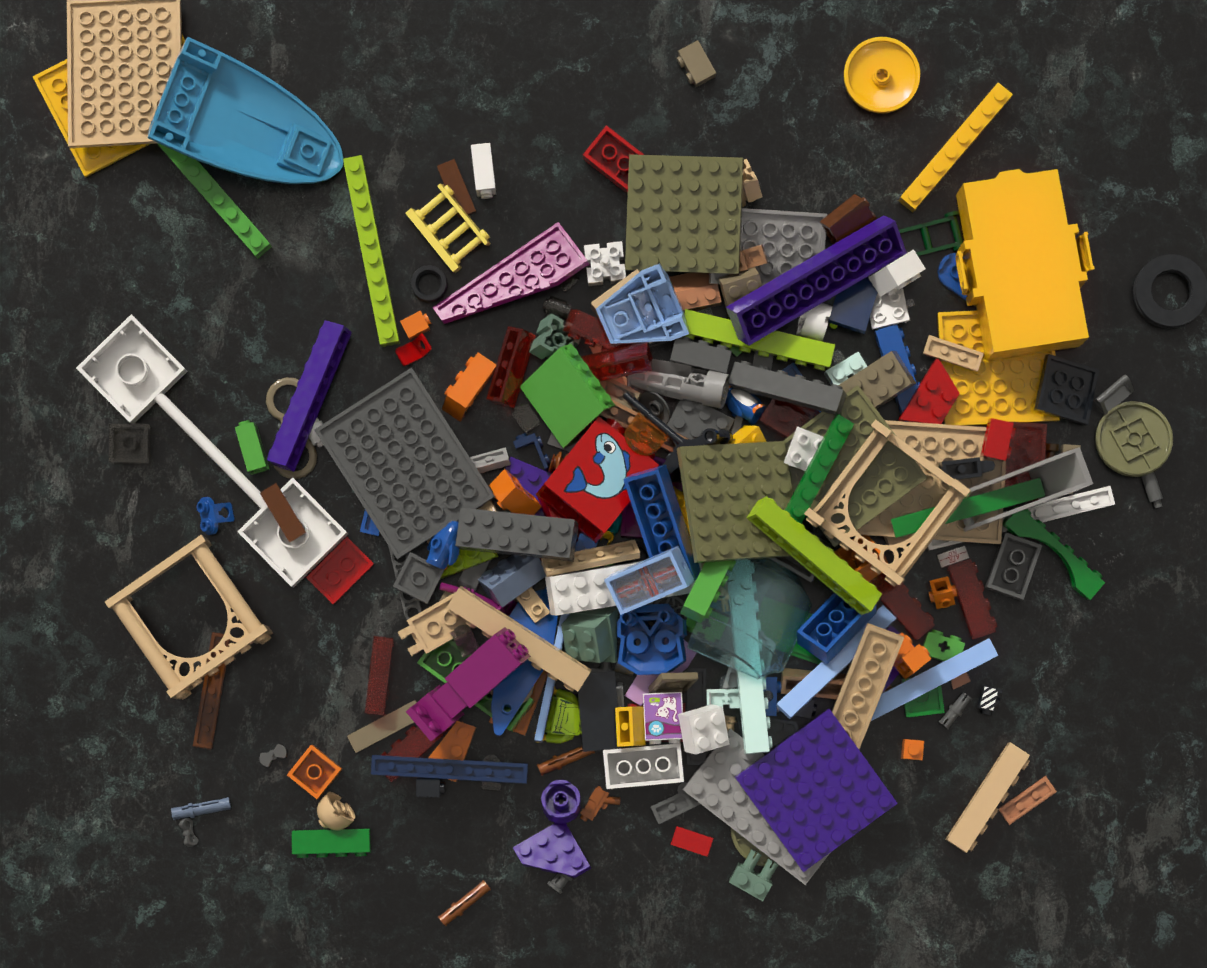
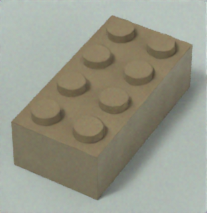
[839,351,916,409]

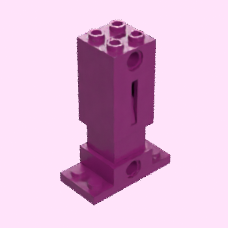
[406,627,531,741]

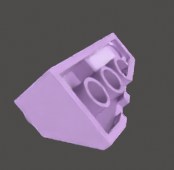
[625,638,698,706]

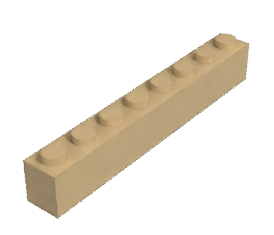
[447,586,591,692]

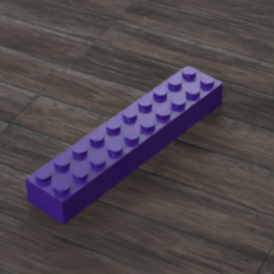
[726,215,907,346]

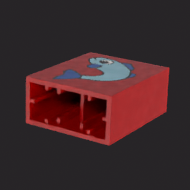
[536,417,659,543]

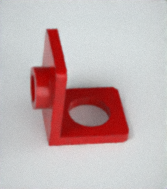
[395,333,432,366]

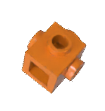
[928,576,957,609]

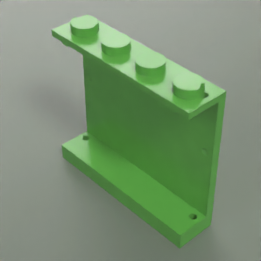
[520,344,615,448]

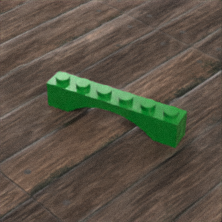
[1002,506,1105,600]

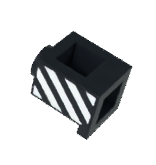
[977,685,1003,716]

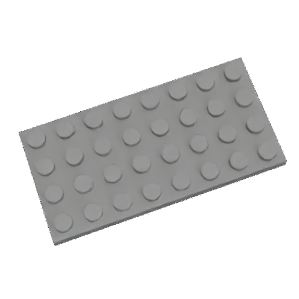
[682,728,831,885]

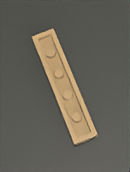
[541,540,640,577]

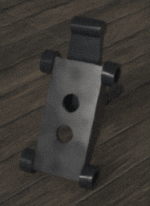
[623,392,733,483]

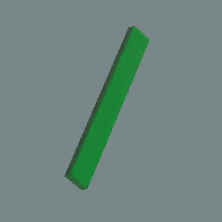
[890,478,1045,538]

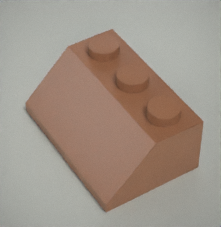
[669,272,722,313]

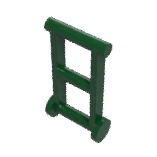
[898,211,963,259]

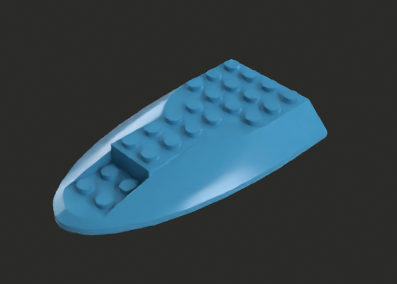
[147,37,343,184]

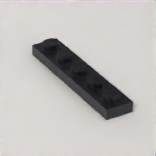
[686,668,706,765]

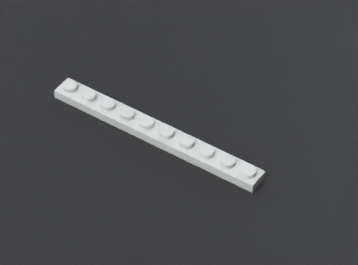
[928,486,1115,551]

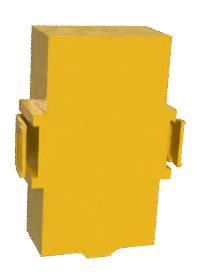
[956,169,1095,361]

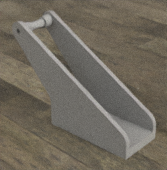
[963,447,1093,532]

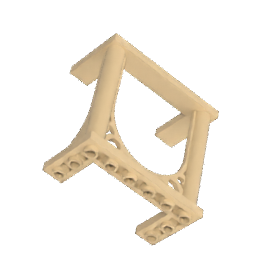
[805,419,971,586]
[105,535,273,700]

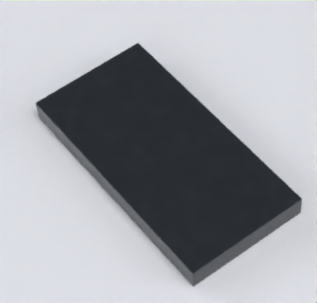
[577,671,622,752]

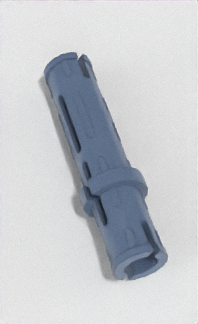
[171,797,231,820]

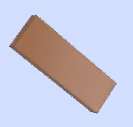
[998,776,1057,825]

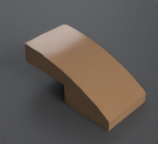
[729,244,768,275]

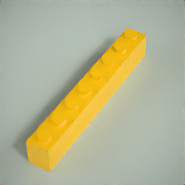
[898,82,1013,213]

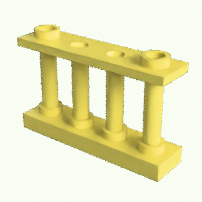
[406,184,491,273]

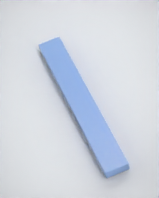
[776,605,897,719]
[534,614,569,742]
[871,638,998,721]

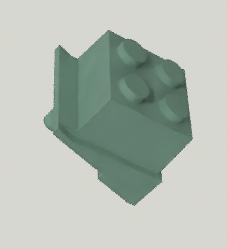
[561,607,618,663]

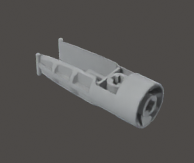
[627,355,730,409]

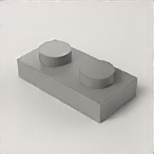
[470,447,510,473]

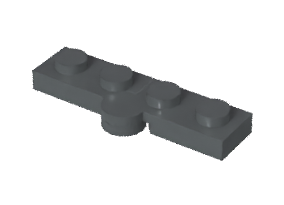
[651,782,700,824]

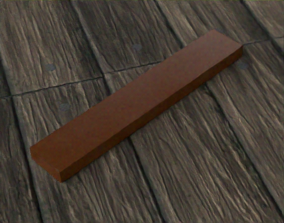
[193,632,232,749]

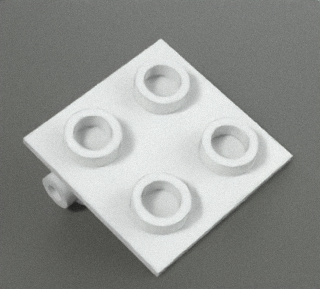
[870,288,910,330]
[784,427,824,471]

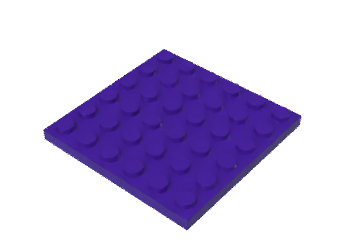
[735,709,898,872]

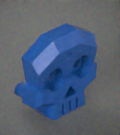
[617,604,687,676]

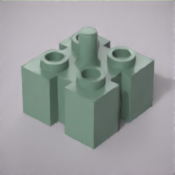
[529,313,583,359]

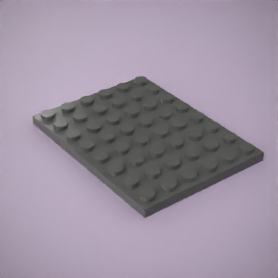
[315,368,495,560]

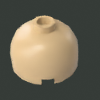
[317,792,355,831]

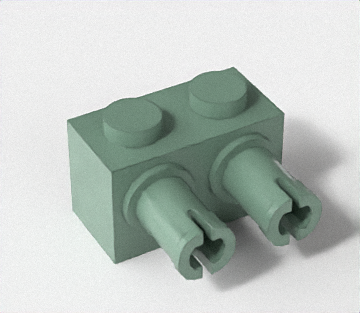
[729,849,779,901]

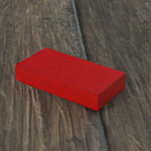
[671,826,713,857]

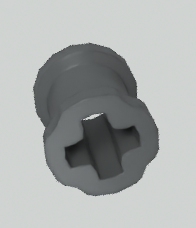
[547,873,572,894]

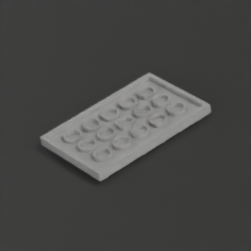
[709,208,827,286]

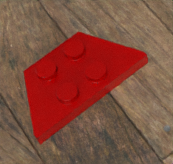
[898,358,960,424]

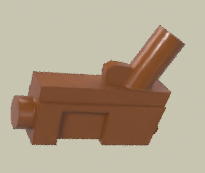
[580,786,620,821]

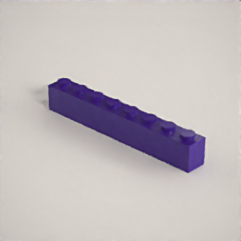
[267,320,352,472]

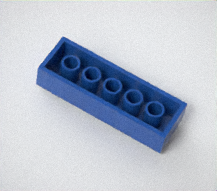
[623,465,701,580]

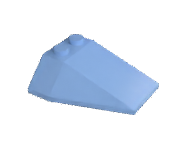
[596,263,689,344]

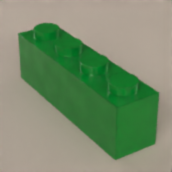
[292,828,371,858]

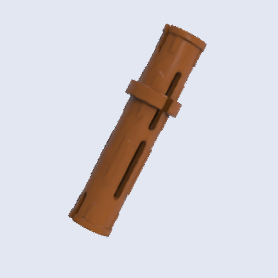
[537,746,595,776]
[438,880,491,926]

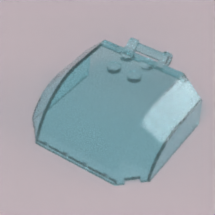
[687,558,812,679]

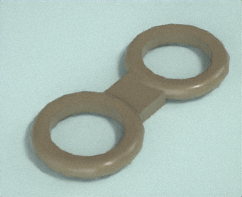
[266,377,317,479]

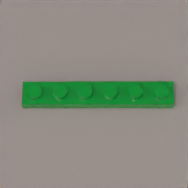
[785,414,854,523]

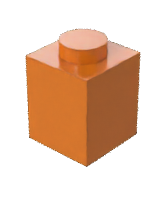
[400,311,431,340]
[901,739,924,760]

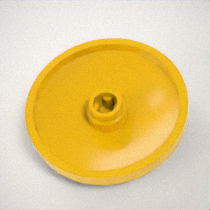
[844,37,920,113]

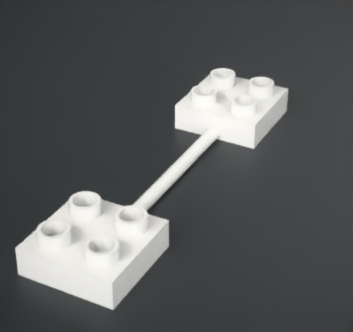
[76,314,348,588]

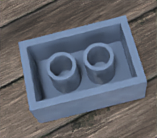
[478,555,546,607]

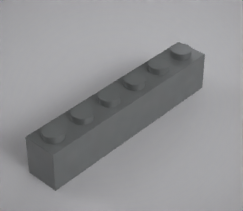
[728,361,847,415]

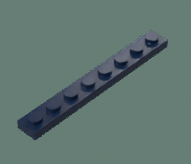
[371,755,528,783]

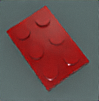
[306,537,374,605]

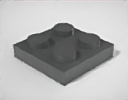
[392,552,444,604]

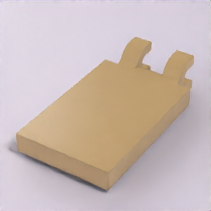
[398,592,472,656]

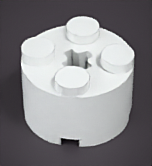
[796,303,832,341]

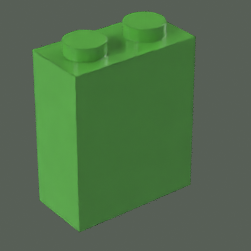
[235,420,270,475]

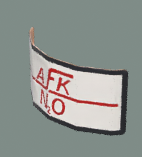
[936,545,970,569]

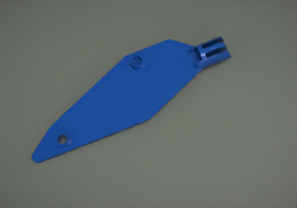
[491,587,558,736]

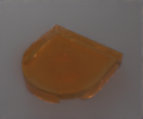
[625,412,668,456]

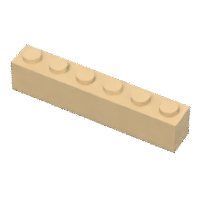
[945,742,1030,853]

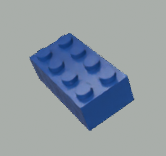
[796,592,877,664]

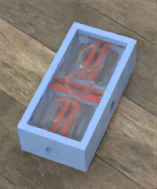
[604,546,695,615]

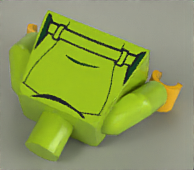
[535,686,581,744]

